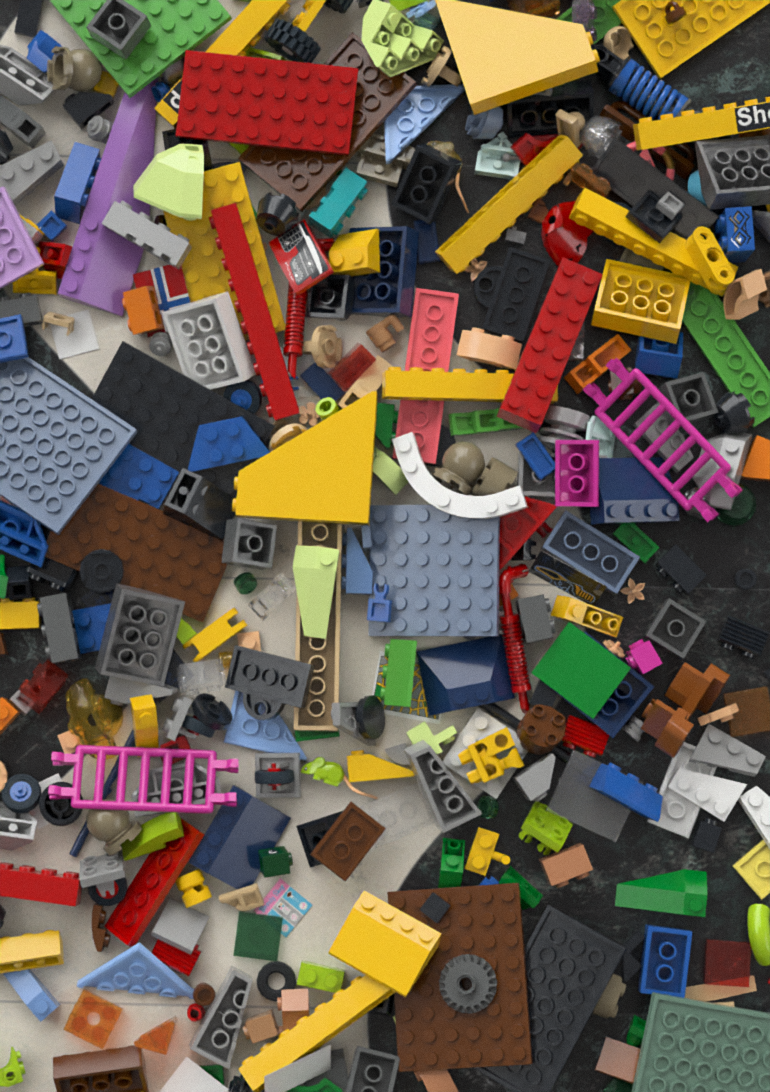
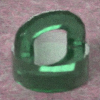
[233,572,257,594]
[477,796,499,818]

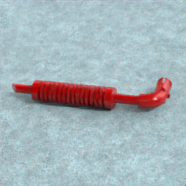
[283,238,335,379]
[499,564,532,714]

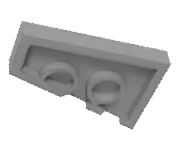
[633,402,694,473]
[331,702,376,746]
[688,724,766,777]

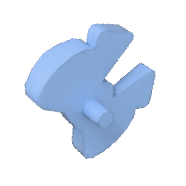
[406,0,436,18]

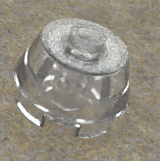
[579,115,622,159]

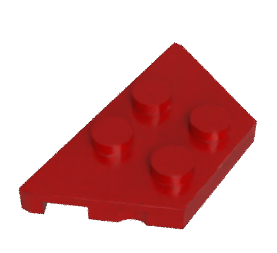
[499,496,557,570]

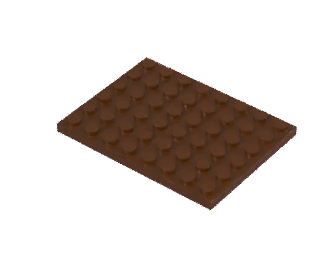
[387,883,533,1072]

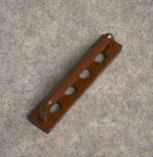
[598,101,695,179]

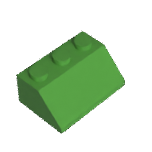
[380,639,417,708]

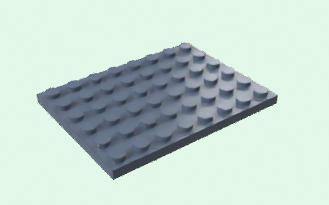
[0,357,137,535]

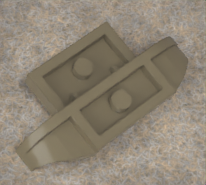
[356,133,415,187]

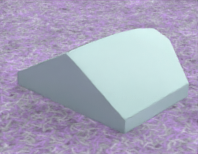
[585,416,615,458]

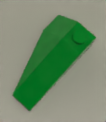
[615,869,707,917]

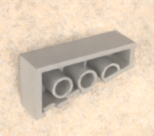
[101,201,192,270]
[404,740,482,833]
[189,966,253,1069]

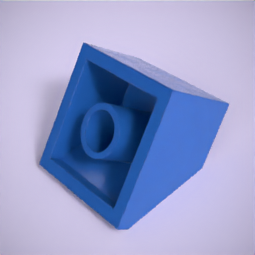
[635,332,683,378]

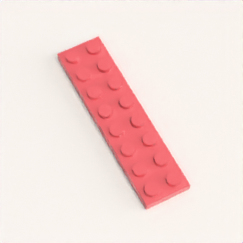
[392,288,459,465]

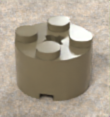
[470,457,518,496]
[593,974,626,1019]

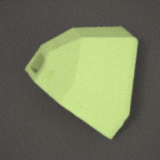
[361,0,444,77]
[133,144,204,221]

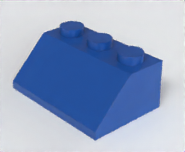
[589,763,663,822]

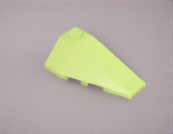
[293,545,340,639]

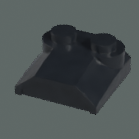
[305,274,355,321]

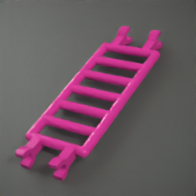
[583,358,743,522]
[48,745,239,814]

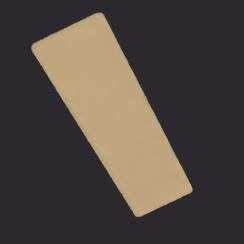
[685,975,757,1002]

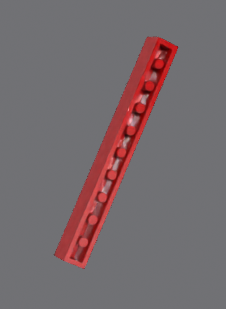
[208,203,300,421]

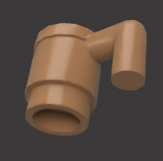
[366,314,404,353]

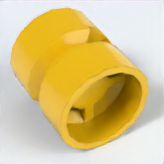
[175,869,212,908]

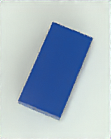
[515,432,555,481]

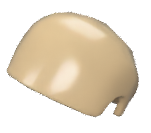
[603,26,634,60]

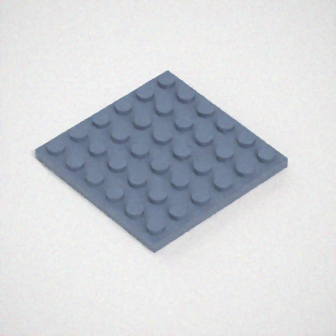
[368,505,500,637]

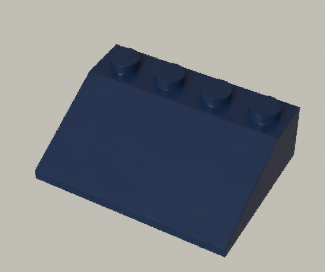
[349,226,419,317]
[590,457,680,525]
[546,631,654,738]
[189,785,291,889]

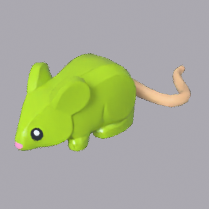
[300,757,378,799]

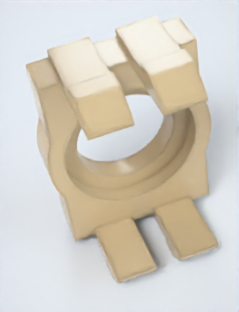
[41,312,75,336]

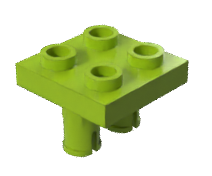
[519,801,573,855]

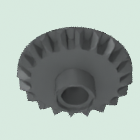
[439,954,497,1013]

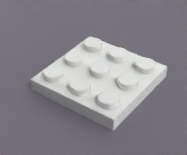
[442,708,528,799]

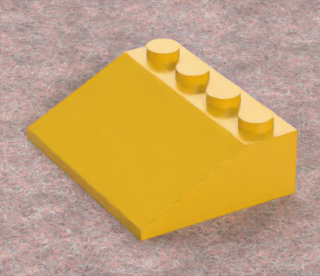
[591,259,690,344]
[328,891,441,998]

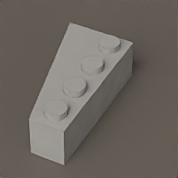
[0,140,64,206]

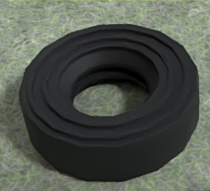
[257,961,296,1001]

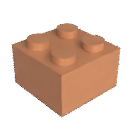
[539,843,593,888]

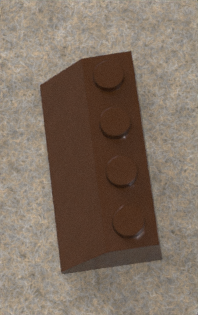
[53,1045,149,1092]

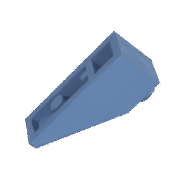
[3,969,61,1022]

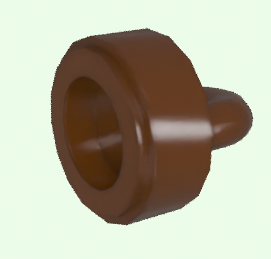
[664,1,687,24]
[193,982,215,1006]

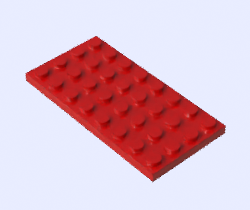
[176,50,359,156]

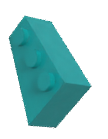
[309,168,368,238]

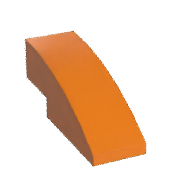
[564,334,632,394]

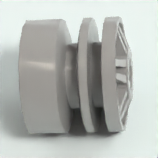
[538,405,590,451]

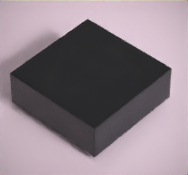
[420,892,451,924]

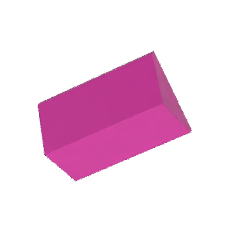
[555,440,599,507]

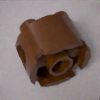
[516,704,566,755]

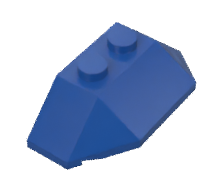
[0,500,48,567]

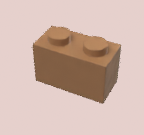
[243,1009,279,1044]

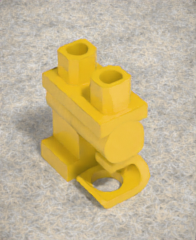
[458,727,524,784]

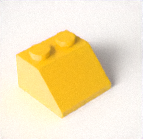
[329,229,380,276]

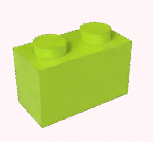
[297,960,345,993]

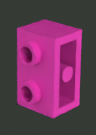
[625,639,662,675]

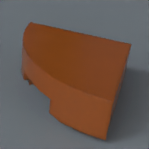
[527,198,548,225]

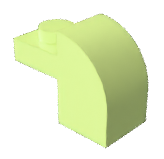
[373,446,408,495]
[406,721,457,754]

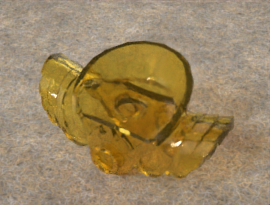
[65,678,123,760]

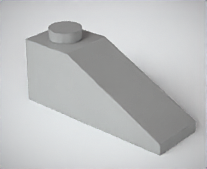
[104,676,178,706]

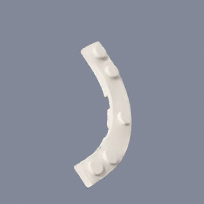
[392,432,528,519]

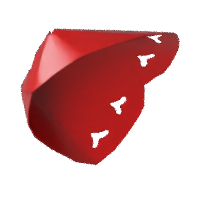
[542,200,593,266]

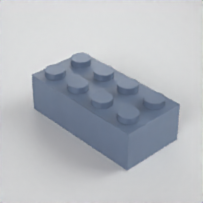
[541,510,640,595]

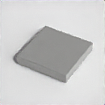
[151,898,209,955]

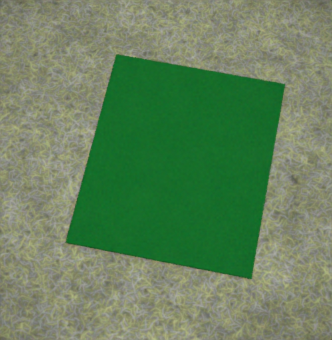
[531,622,631,719]

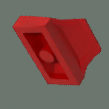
[38,241,72,279]

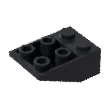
[163,468,236,541]

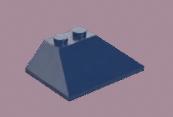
[416,634,515,716]

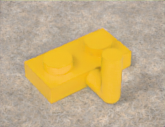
[12,247,57,294]
[464,827,510,876]

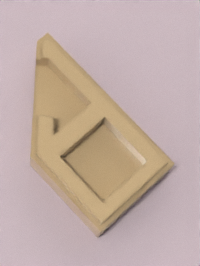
[218,883,264,912]

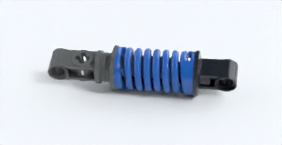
[592,45,733,144]

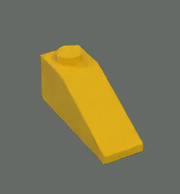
[130,694,159,757]
[347,750,415,782]

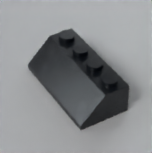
[505,80,594,138]

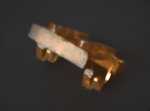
[563,162,612,199]
[63,989,124,1049]

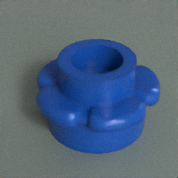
[151,82,170,102]

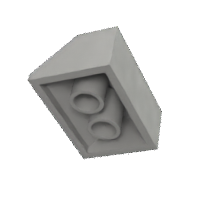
[512,753,556,802]

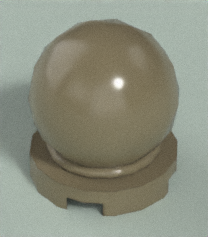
[47,46,102,92]
[431,441,485,495]
[86,798,142,856]

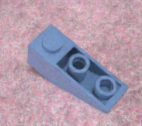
[341,527,373,595]

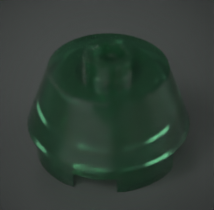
[715,483,756,526]

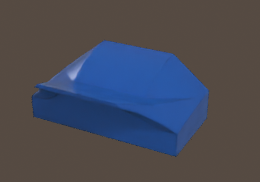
[26,30,63,73]

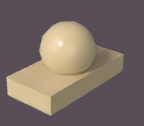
[556,109,585,148]

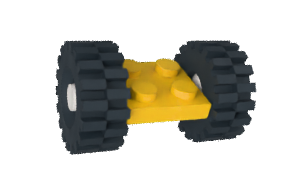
[264,0,354,63]

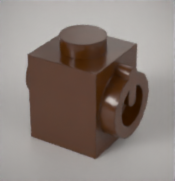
[608,367,642,401]

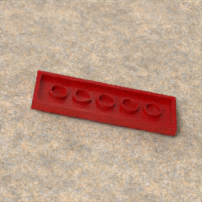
[104,817,205,947]

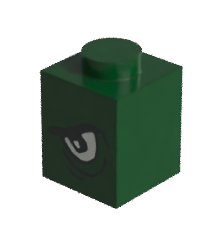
[258,846,293,878]

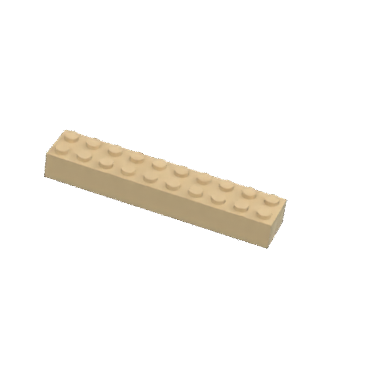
[294,521,342,732]

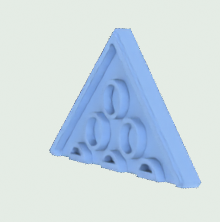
[384,84,465,164]
[224,691,307,761]
[77,942,194,999]

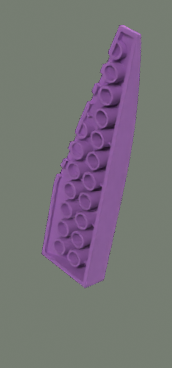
[58,78,159,317]

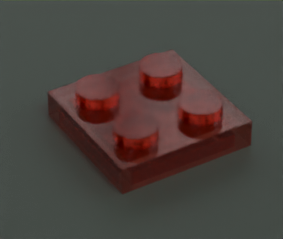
[704,939,751,987]

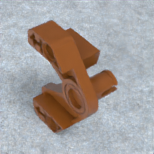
[641,662,730,758]

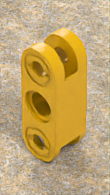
[685,226,735,293]
[182,607,248,664]

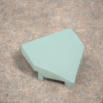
[474,132,520,180]

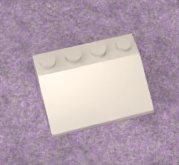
[162,292,256,389]

